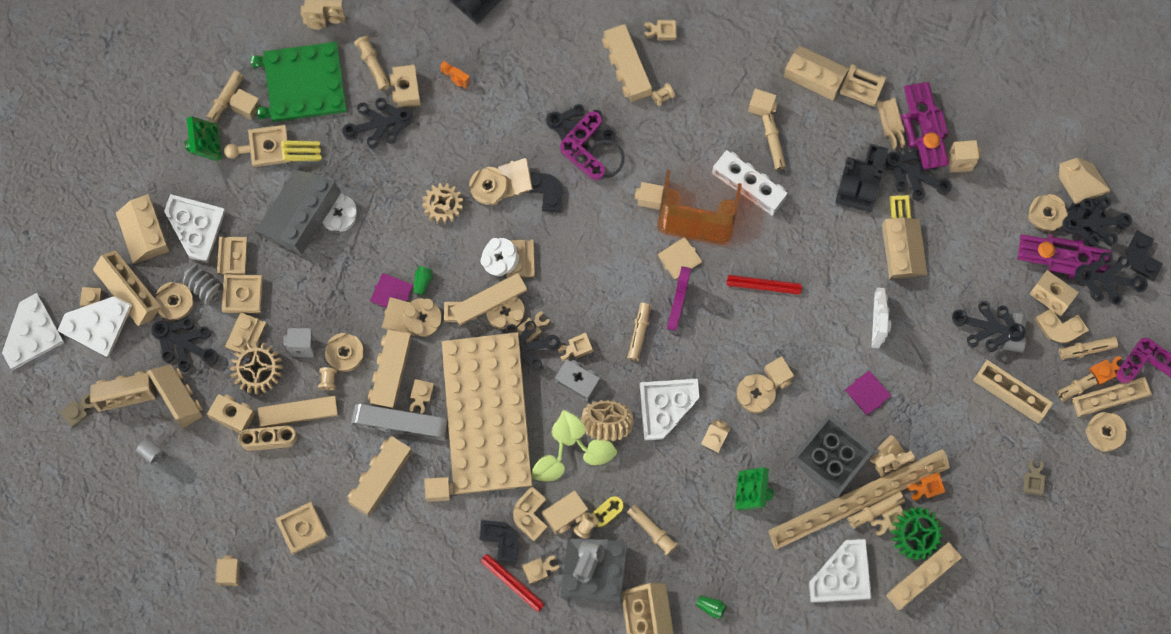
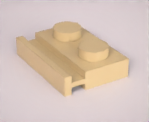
[217,237,248,275]
[507,240,535,278]
[225,313,267,358]

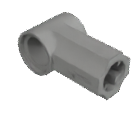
[1003,313,1027,353]
[136,438,163,465]
[573,542,605,583]

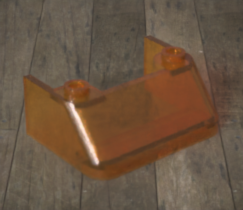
[657,170,742,245]

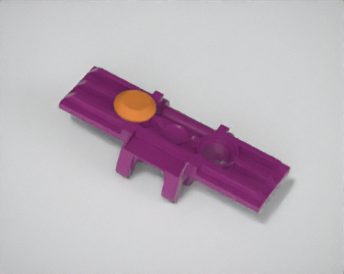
[901,82,950,170]
[1017,234,1111,280]

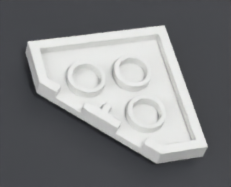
[164,194,225,263]
[871,288,891,348]
[2,293,64,371]
[57,296,132,357]
[640,379,699,441]
[809,539,871,603]

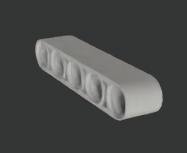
[351,404,448,440]

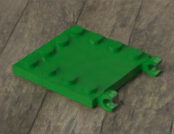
[250,41,346,123]

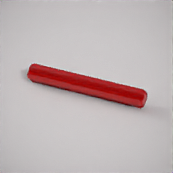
[726,275,802,295]
[481,554,545,612]

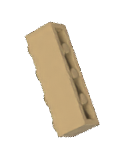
[602,24,652,103]
[93,250,161,326]
[368,329,412,410]
[973,360,1053,423]
[348,436,412,517]
[886,542,962,611]

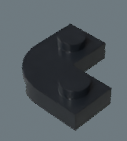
[527,172,563,213]
[1125,230,1163,281]
[479,520,519,564]

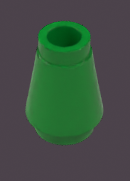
[413,266,434,296]
[696,595,727,619]

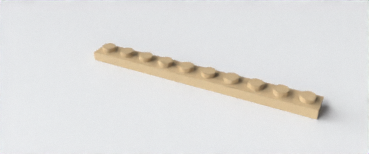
[768,449,950,549]

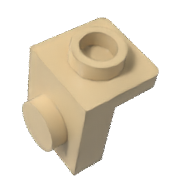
[701,420,731,453]

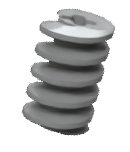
[181,264,223,305]

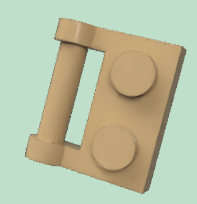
[840,64,886,107]

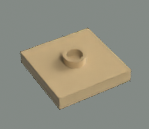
[222,274,263,314]
[276,502,328,555]

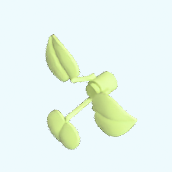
[531,410,618,482]

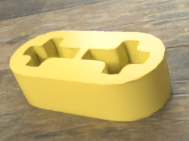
[592,497,623,528]

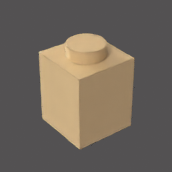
[748,88,778,117]
[230,89,261,121]
[635,182,664,210]
[764,356,794,390]
[425,477,453,502]
[216,556,240,586]

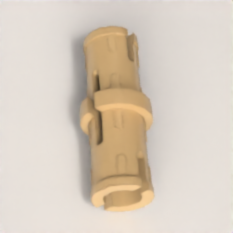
[1057,374,1097,402]

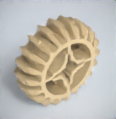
[230,342,283,394]
[581,400,634,442]

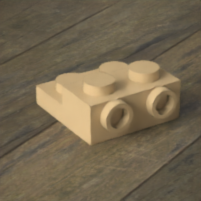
[301,0,346,30]

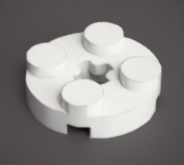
[322,193,357,232]
[480,238,519,277]

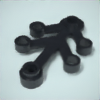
[342,98,414,149]
[546,104,616,152]
[885,149,952,201]
[1062,197,1132,247]
[1075,252,1148,305]
[952,301,1026,352]
[151,317,218,372]
[505,321,561,372]

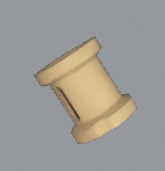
[651,83,675,107]
[318,367,337,390]
[574,513,599,539]

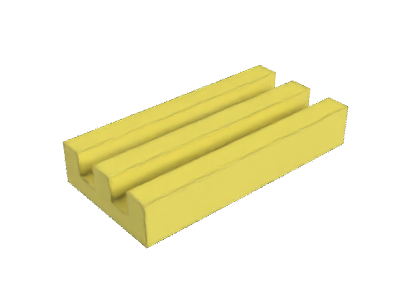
[282,141,321,161]
[889,195,911,219]

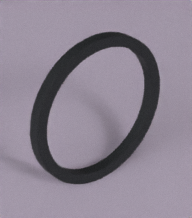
[587,140,625,178]

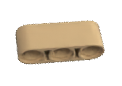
[238,426,297,451]

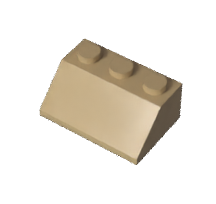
[783,46,849,101]
[116,194,170,264]
[882,217,927,280]
[147,365,203,429]
[90,371,156,412]
[621,583,673,634]

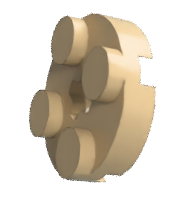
[470,167,508,205]
[1028,194,1068,233]
[155,282,194,321]
[486,296,525,332]
[402,298,441,337]
[325,333,364,372]
[736,374,776,414]
[1086,412,1127,452]

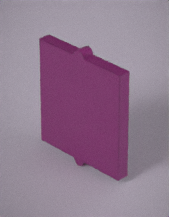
[370,273,413,308]
[845,371,891,416]

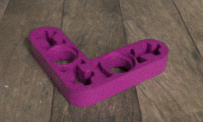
[560,111,605,181]
[667,266,691,332]
[1116,338,1171,384]

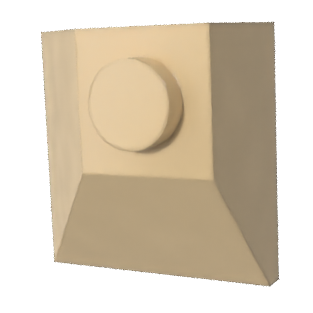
[1058,157,1110,204]

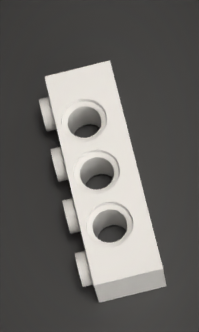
[712,150,787,216]

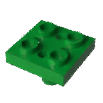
[184,116,222,161]
[735,467,774,511]

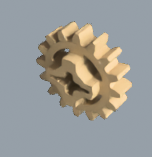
[422,183,463,224]

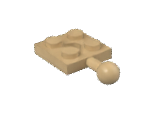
[224,125,290,167]

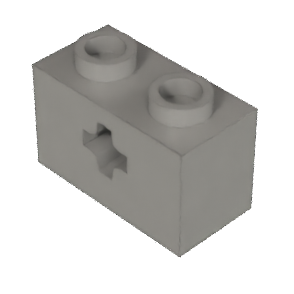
[284,328,315,357]
[554,359,600,402]

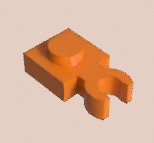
[440,61,470,88]
[1089,356,1122,386]
[908,472,945,500]

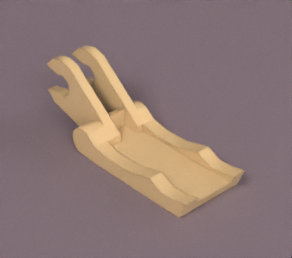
[877,98,905,149]

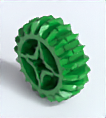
[891,507,944,560]

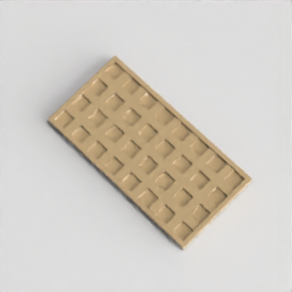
[442,332,533,495]

